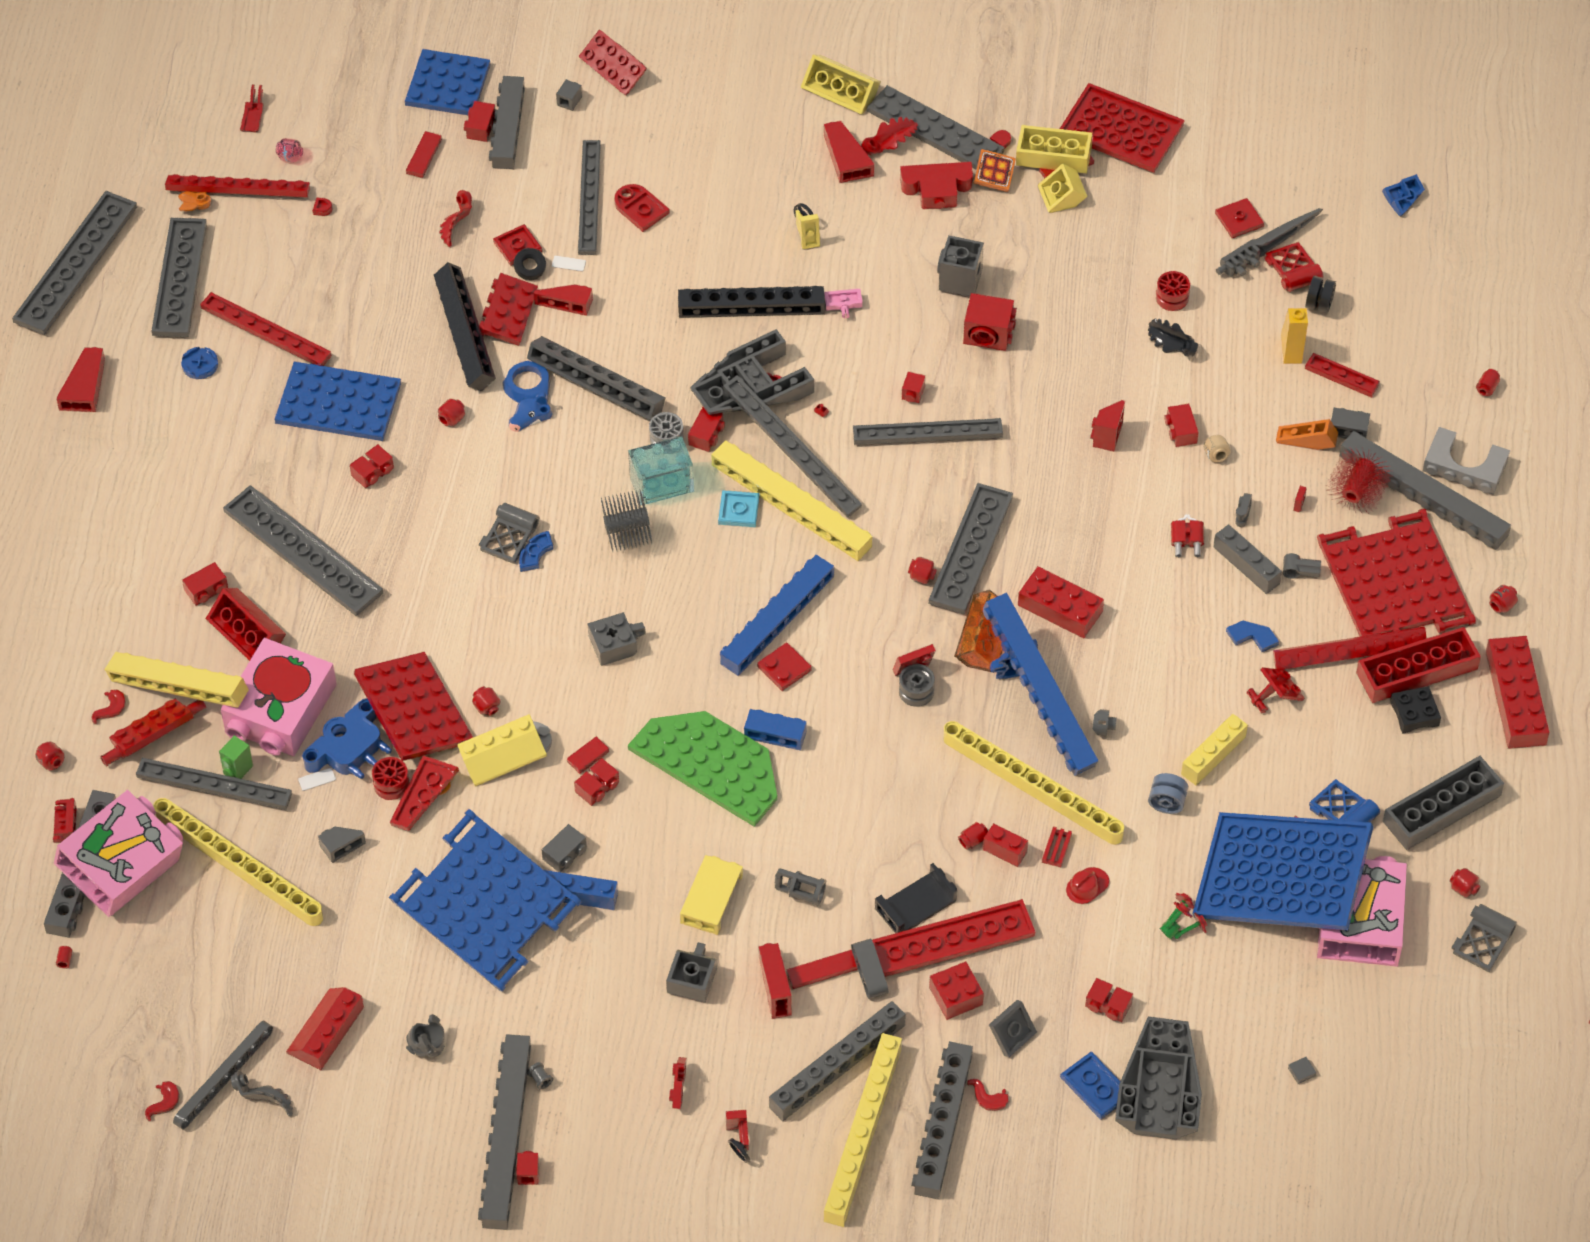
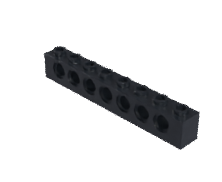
[678,286,825,318]

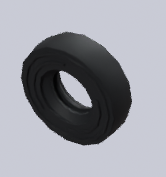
[513,248,546,280]

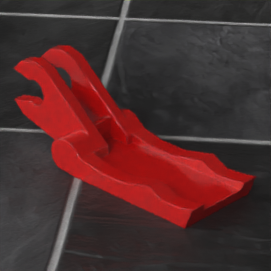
[240,84,264,132]

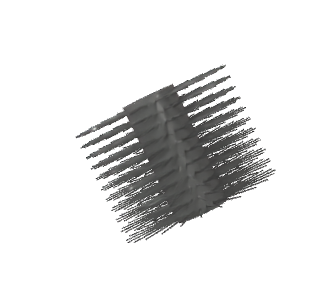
[601,489,652,552]

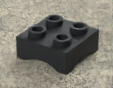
[1390,686,1441,734]

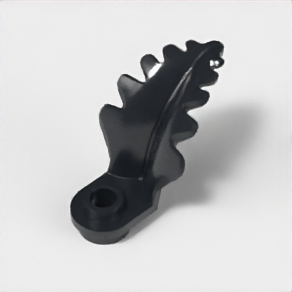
[1148,318,1198,357]

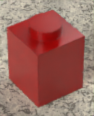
[902,371,926,403]
[517,1151,539,1185]

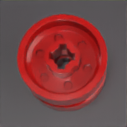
[1156,271,1190,311]
[372,757,409,800]

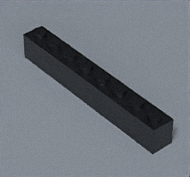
[434,262,496,391]

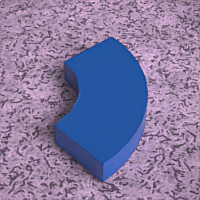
[519,531,553,572]

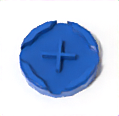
[181,347,218,379]

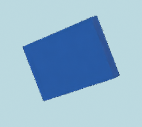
[1060,1051,1120,1120]

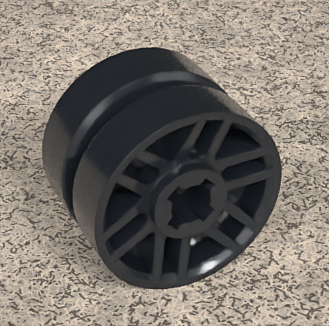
[1305,276,1336,313]

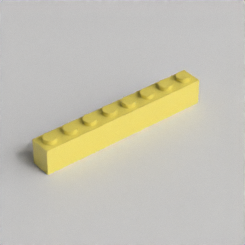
[104,652,249,708]

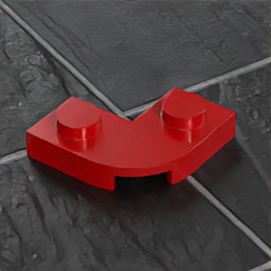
[669,1057,687,1109]

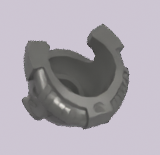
[406,1014,445,1057]

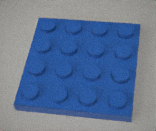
[405,49,491,116]

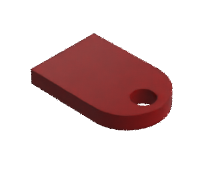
[614,184,670,232]

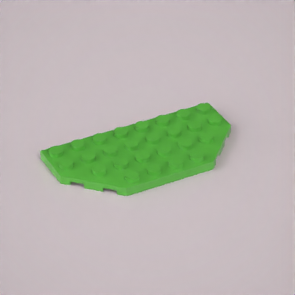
[628,711,777,827]

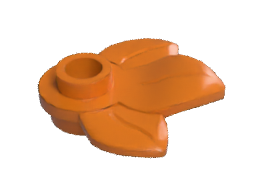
[178,191,211,211]

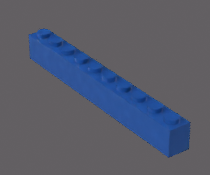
[983,592,1098,776]

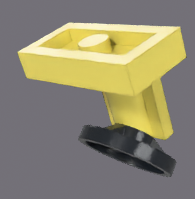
[793,203,820,249]

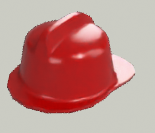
[1066,867,1109,904]

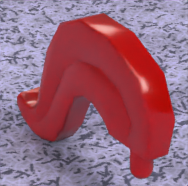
[91,690,126,724]
[967,1079,1009,1111]
[145,1081,179,1121]

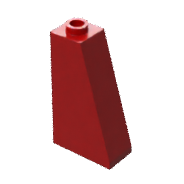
[824,121,874,183]
[56,347,105,412]
[758,943,792,1019]

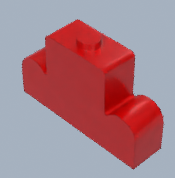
[900,162,973,209]

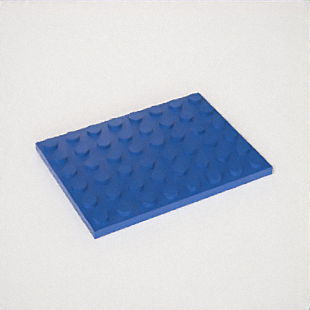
[1192,812,1373,930]

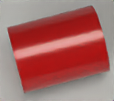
[55,946,73,968]

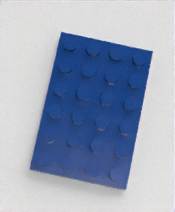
[274,361,401,441]

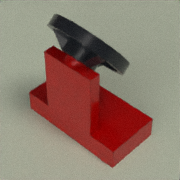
[726,1110,750,1163]

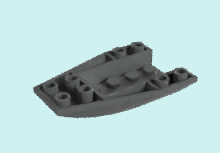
[1115,1016,1202,1139]

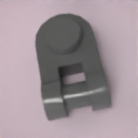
[1235,493,1252,527]

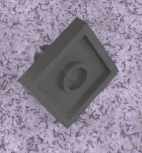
[989,1000,1037,1057]

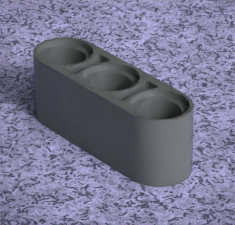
[851,938,889,999]

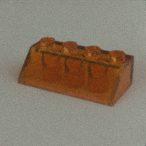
[954,589,1003,673]

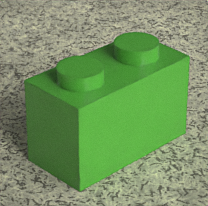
[219,735,253,779]

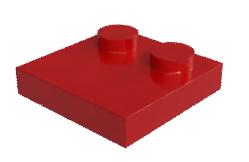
[757,642,812,691]
[892,644,936,676]

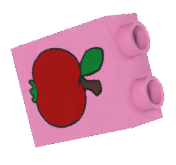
[221,638,337,756]

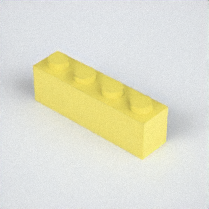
[1181,714,1248,786]

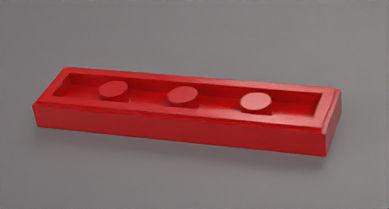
[1305,352,1380,398]
[786,949,858,989]

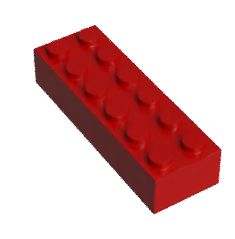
[1356,627,1481,703]
[1486,636,1550,749]

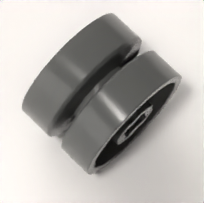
[899,664,935,707]

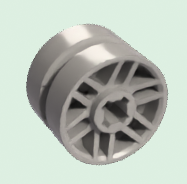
[649,412,684,453]

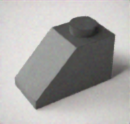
[318,826,366,863]

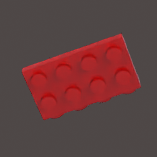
[479,272,538,346]

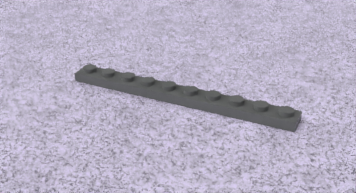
[723,375,862,518]

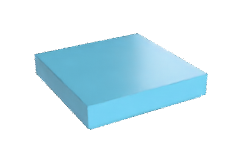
[718,490,760,528]

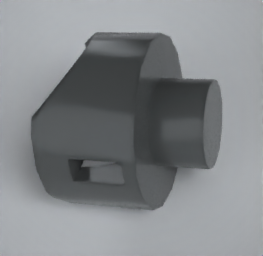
[1092,709,1117,736]

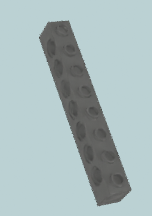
[527,336,666,420]
[43,790,116,938]
[769,1001,906,1122]
[911,1041,973,1200]

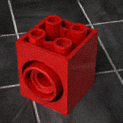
[963,293,1017,351]

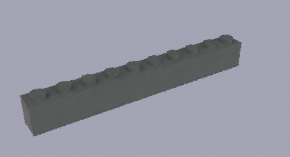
[1339,431,1511,550]
[478,1034,531,1230]

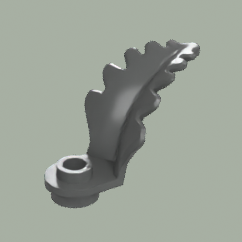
[231,1071,293,1117]

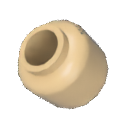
[1203,435,1231,462]

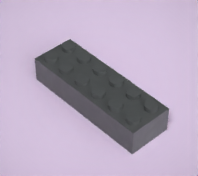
[1383,755,1504,850]

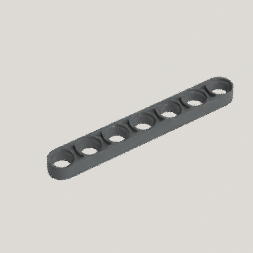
[173,1021,273,1129]

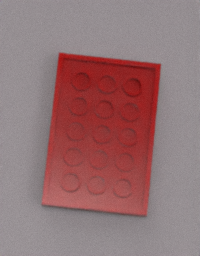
[1059,83,1185,173]
[354,652,473,761]

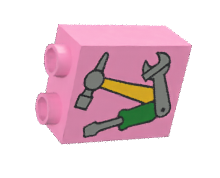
[53,790,183,917]
[1317,856,1407,967]

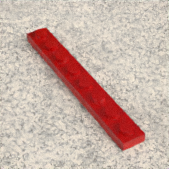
[165,174,310,197]
[200,292,332,366]
[1273,627,1427,670]

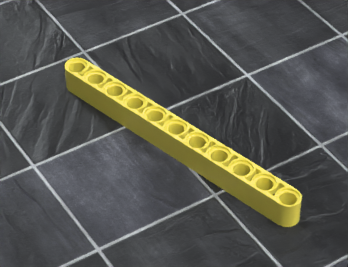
[943,721,1124,845]
[153,798,323,926]

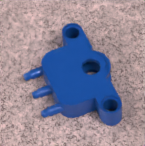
[302,698,392,779]

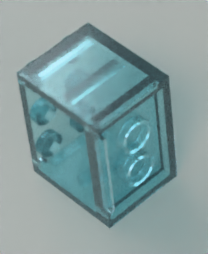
[628,436,694,505]

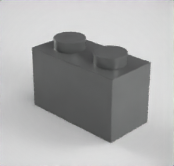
[1331,407,1370,439]
[541,824,587,872]

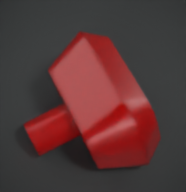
[814,404,829,417]

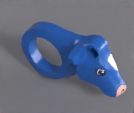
[502,361,553,432]

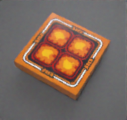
[973,149,1016,192]

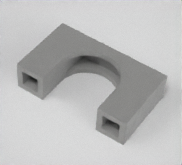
[1423,427,1510,495]

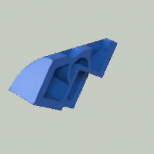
[1382,174,1425,216]

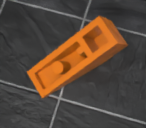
[1276,419,1338,450]

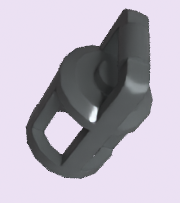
[774,868,827,906]

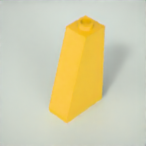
[1281,308,1308,364]

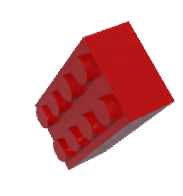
[1018,566,1104,639]

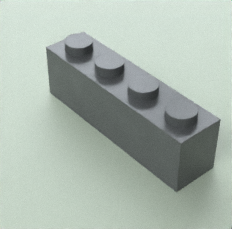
[1213,524,1282,594]

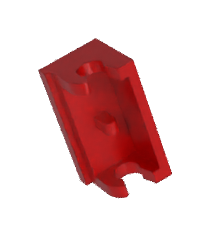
[53,798,77,843]

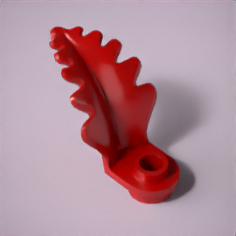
[861,117,918,155]
[439,190,472,247]

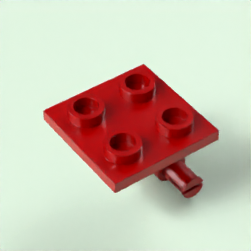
[1246,667,1305,714]

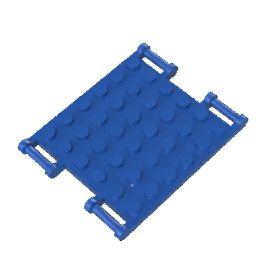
[388,809,582,992]

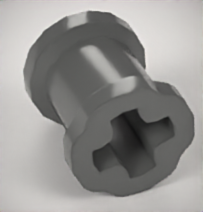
[527,1062,554,1090]

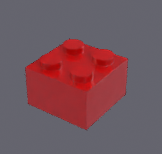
[929,961,984,1020]

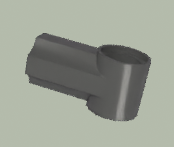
[1283,553,1321,579]

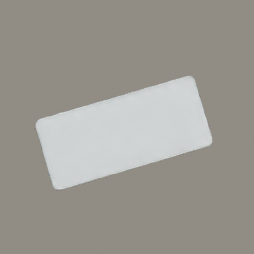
[552,256,586,271]
[298,768,336,791]

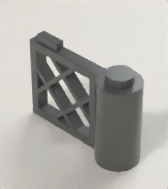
[479,503,540,564]
[1451,904,1517,972]

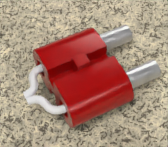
[1171,514,1204,557]

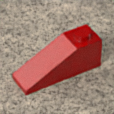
[534,284,593,316]

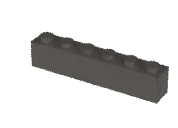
[489,76,525,169]

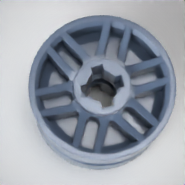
[1148,773,1189,814]

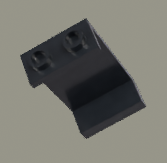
[875,863,957,933]

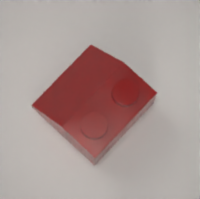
[1090,400,1125,452]

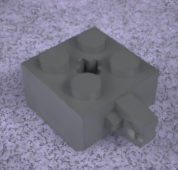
[587,612,646,666]
[666,942,717,1003]

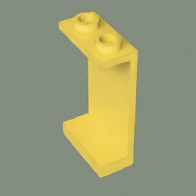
[680,855,743,935]

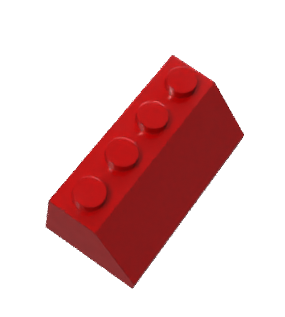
[205,588,286,661]
[286,987,364,1070]

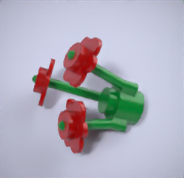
[1159,893,1207,940]

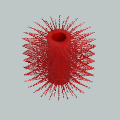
[1326,447,1392,514]

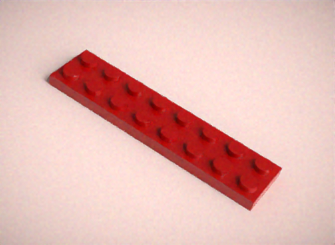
[872,899,1036,977]

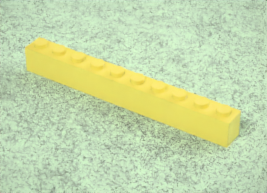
[711,440,872,561]
[824,1033,902,1227]

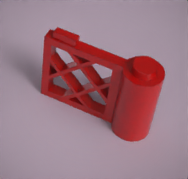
[1264,242,1323,292]

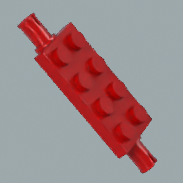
[100,698,207,767]

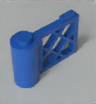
[1309,779,1380,823]

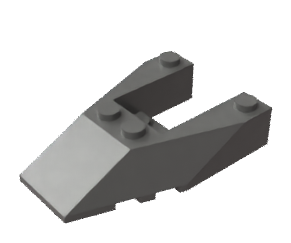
[690,329,814,415]

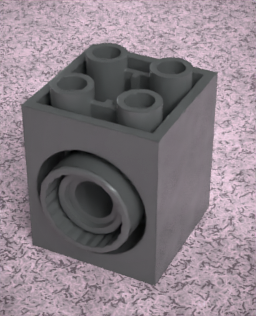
[937,235,984,297]

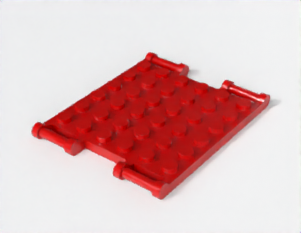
[1317,508,1476,636]

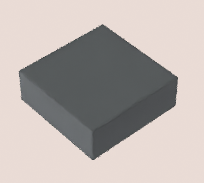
[1288,1057,1316,1084]

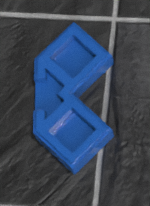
[1226,620,1279,652]

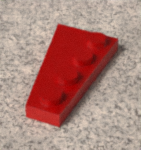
[390,755,459,831]

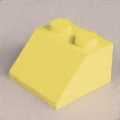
[1038,164,1087,213]

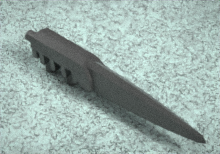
[1216,208,1323,277]

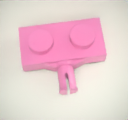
[824,289,862,319]

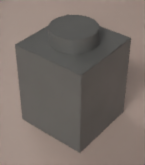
[556,79,582,111]

